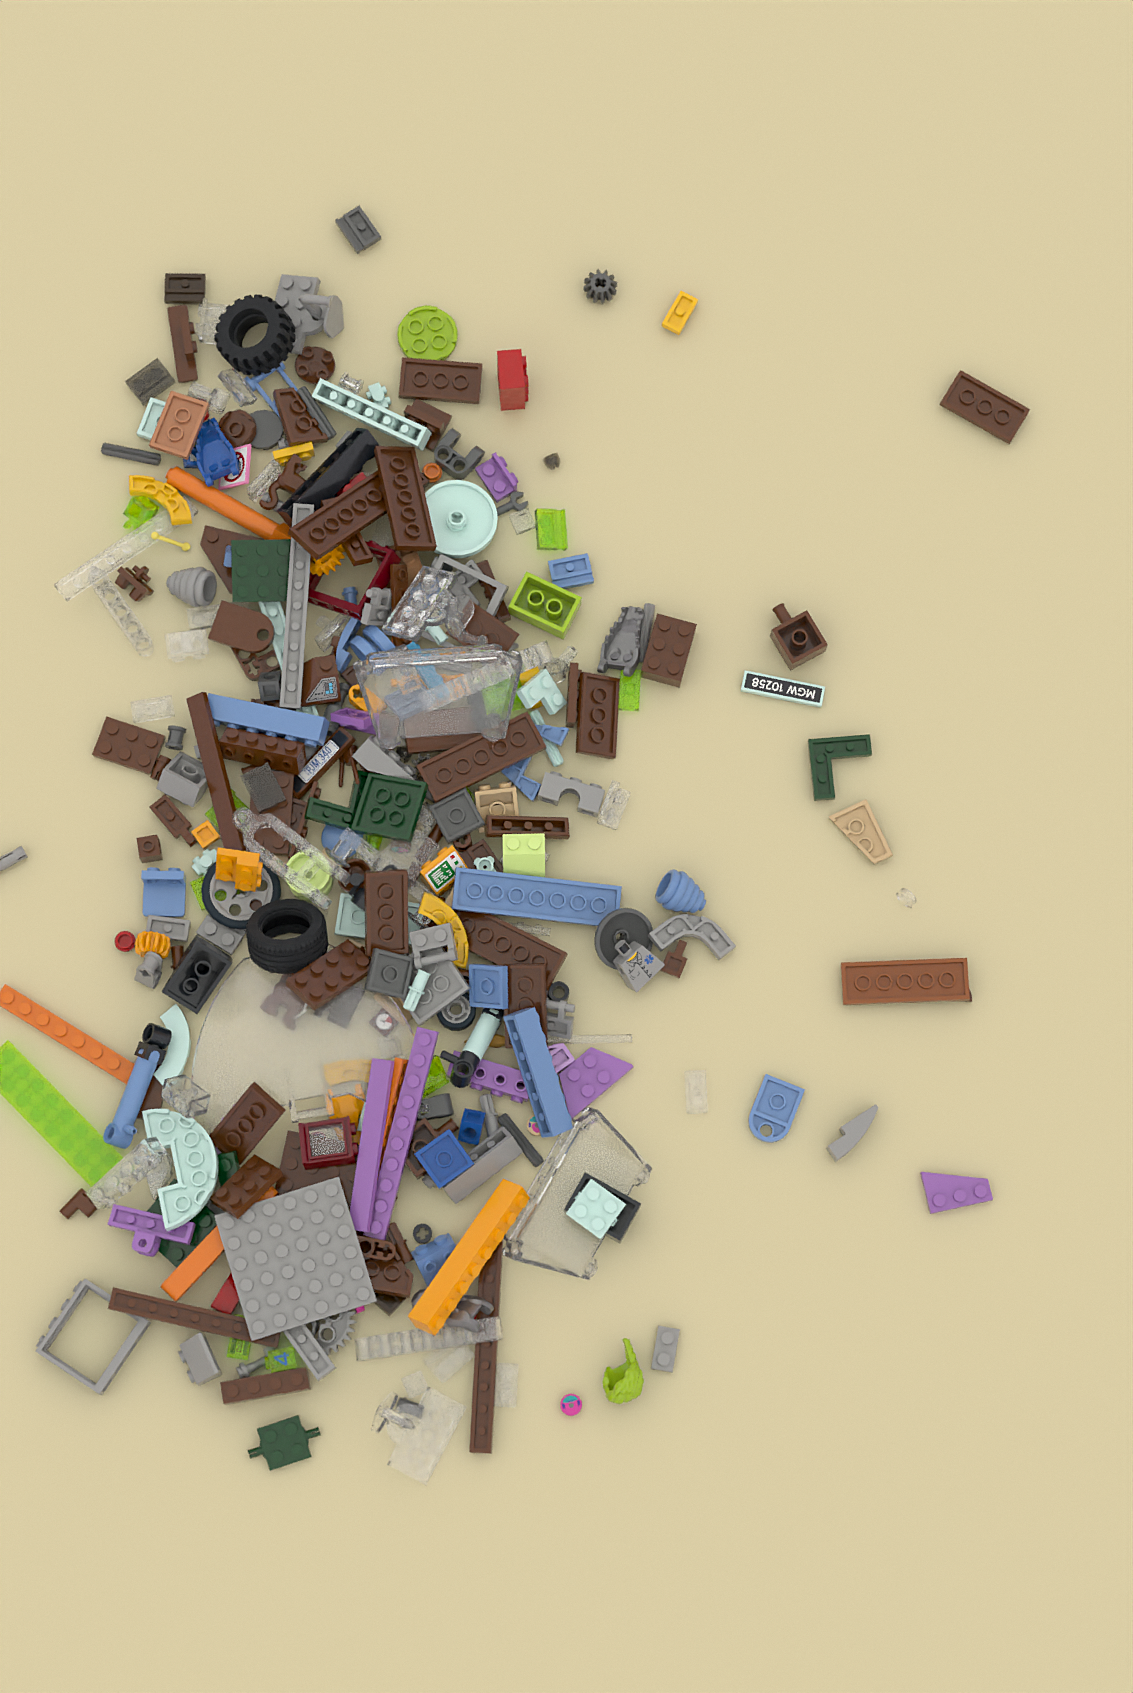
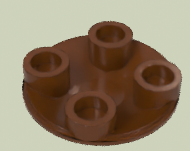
[295,346,335,384]

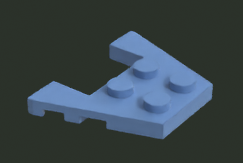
[501,720,569,802]

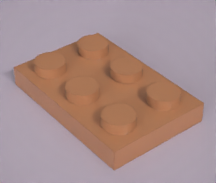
[149,391,210,460]

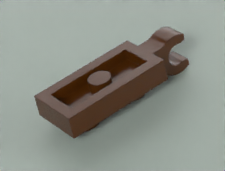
[149,794,197,847]

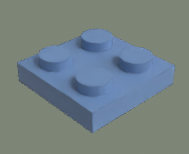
[469,964,508,1009]

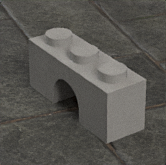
[538,771,605,818]

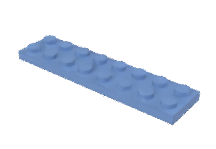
[451,867,622,926]

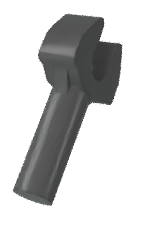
[496,491,528,516]

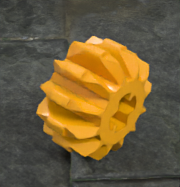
[135,931,171,959]

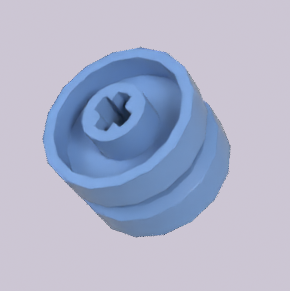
[349,625,400,676]

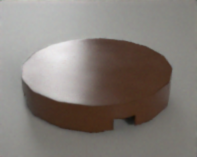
[218,409,257,448]

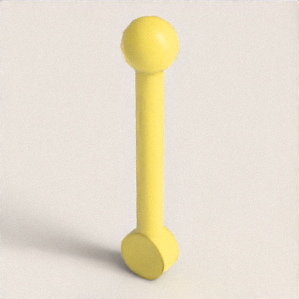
[151,532,190,551]

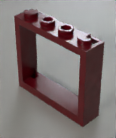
[308,540,401,621]

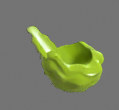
[603,1338,644,1404]

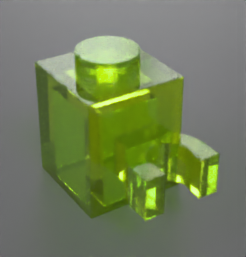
[123,496,160,535]

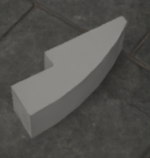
[826,1104,878,1163]

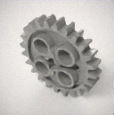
[310,1310,357,1355]

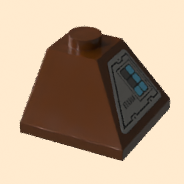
[300,654,341,708]

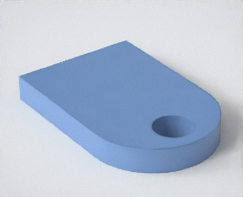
[748,1074,805,1143]

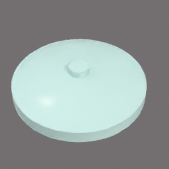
[425,480,498,558]

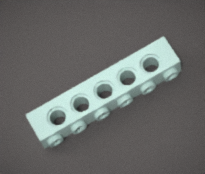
[312,378,432,451]

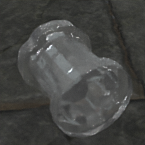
[338,372,364,395]

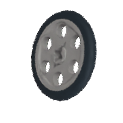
[201,857,281,930]

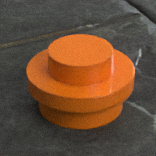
[422,463,442,483]

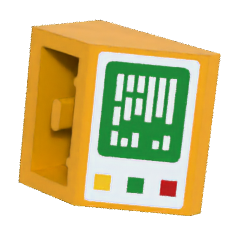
[420,846,469,896]

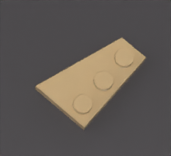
[829,799,893,865]

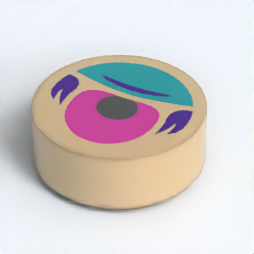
[527,1115,541,1136]

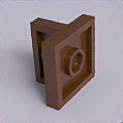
[404,398,452,452]

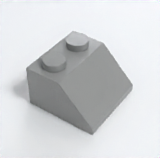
[156,751,208,807]
[178,1332,222,1386]

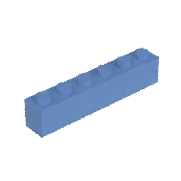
[208,693,330,748]
[503,1007,573,1138]

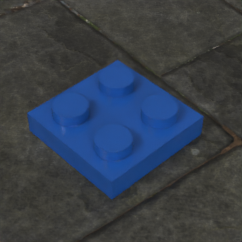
[414,1129,474,1189]

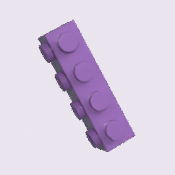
[447,1050,529,1104]

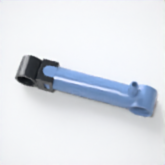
[103,1023,172,1149]

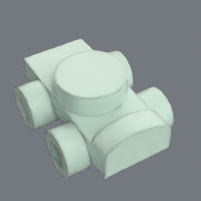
[366,382,391,409]
[191,848,217,876]

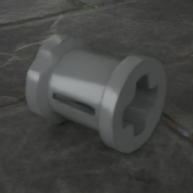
[165,725,187,750]

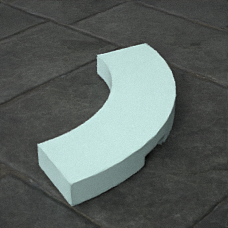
[153,1004,191,1091]

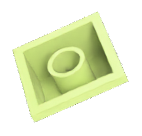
[503,833,545,877]

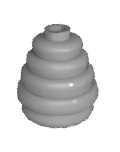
[166,567,217,607]

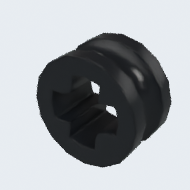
[413,1224,432,1244]

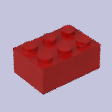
[497,349,529,411]

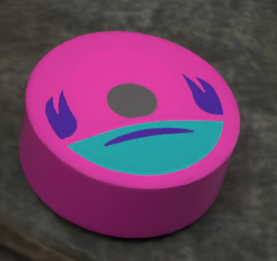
[560,1394,582,1416]

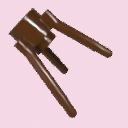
[339,745,367,787]

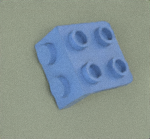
[141,867,186,917]
[411,1233,456,1287]

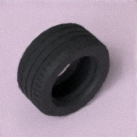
[246,899,328,974]

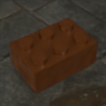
[640,613,697,688]

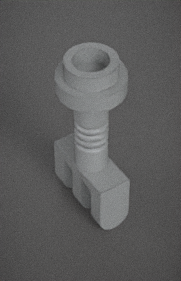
[236,1346,285,1378]

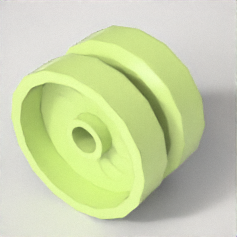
[284,850,334,903]

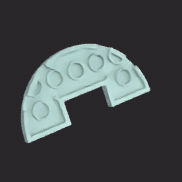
[142,1109,218,1231]

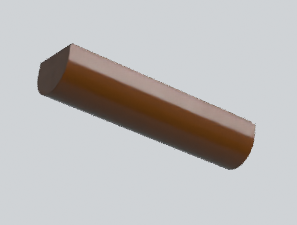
[484,815,570,840]

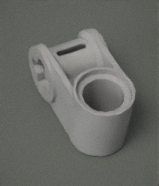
[134,951,163,989]

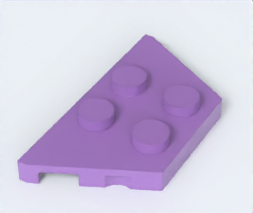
[559,1047,633,1119]

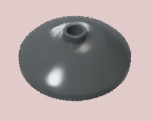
[594,908,653,970]

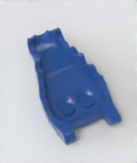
[196,417,239,487]

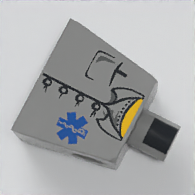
[613,940,665,992]

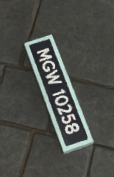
[741,670,825,708]

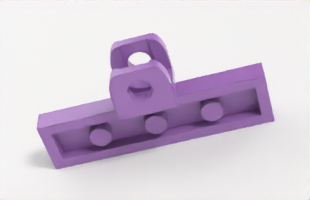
[107,1204,196,1257]

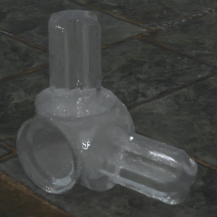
[529,646,578,684]

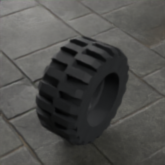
[214,294,296,376]

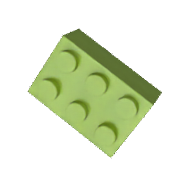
[508,571,582,640]

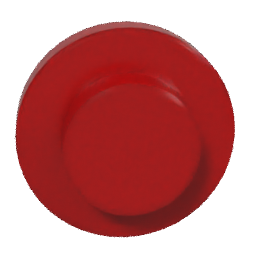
[115,931,136,952]

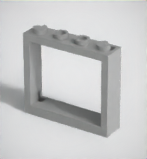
[409,554,509,661]
[36,1279,151,1395]

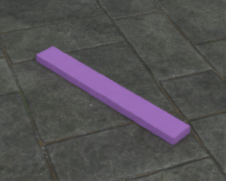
[350,1058,395,1232]

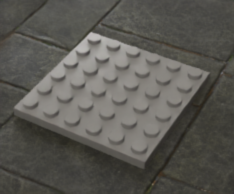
[215,1177,377,1341]

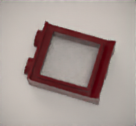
[298,1115,359,1170]

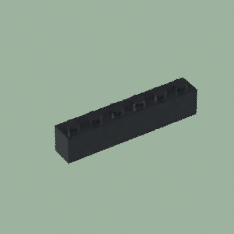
[277,428,380,528]

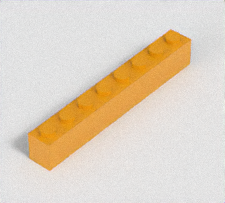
[408,1179,530,1336]

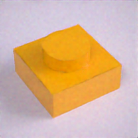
[191,820,220,850]

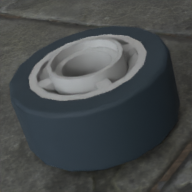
[437,992,476,1031]

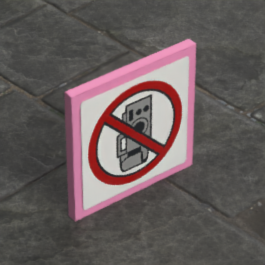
[218,444,252,491]

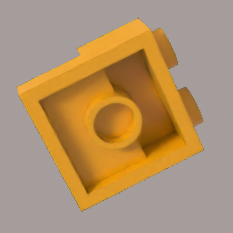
[215,847,263,892]

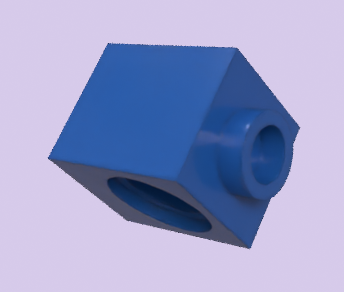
[458,1108,486,1145]

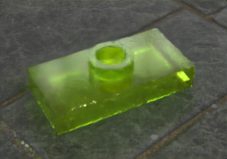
[618,670,641,711]

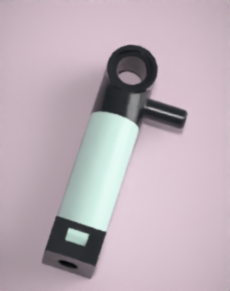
[440,1008,504,1088]

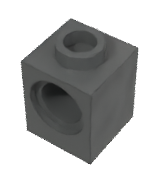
[258,671,282,701]

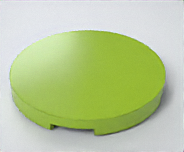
[397,306,458,360]

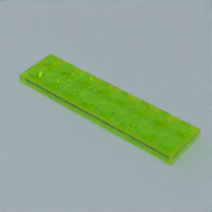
[0,1040,125,1190]

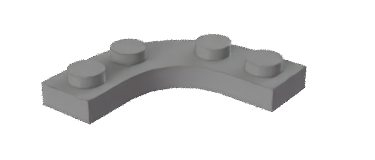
[648,914,736,960]

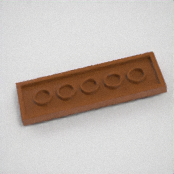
[841,958,970,1005]

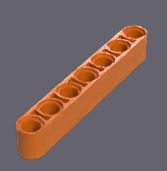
[160,1186,279,1302]

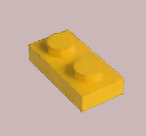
[662,291,698,335]
[272,442,315,466]

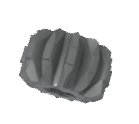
[583,269,617,305]

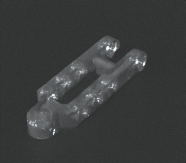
[231,807,350,910]

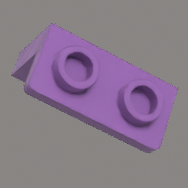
[475,452,518,503]
[331,707,379,735]

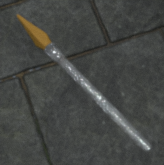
[464,1034,632,1048]

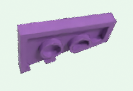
[920,1172,993,1214]

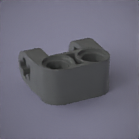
[434,428,485,480]

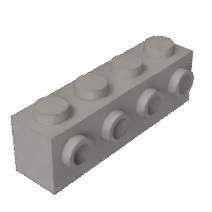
[442,1126,523,1204]

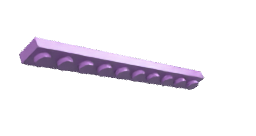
[363,1027,439,1240]

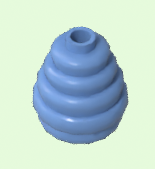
[655,869,706,913]

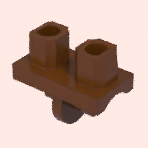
[115,565,154,602]

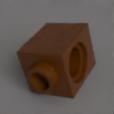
[137,835,163,863]

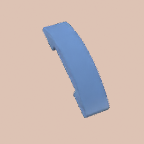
[336,618,362,673]

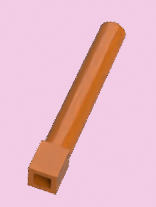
[166,466,291,540]

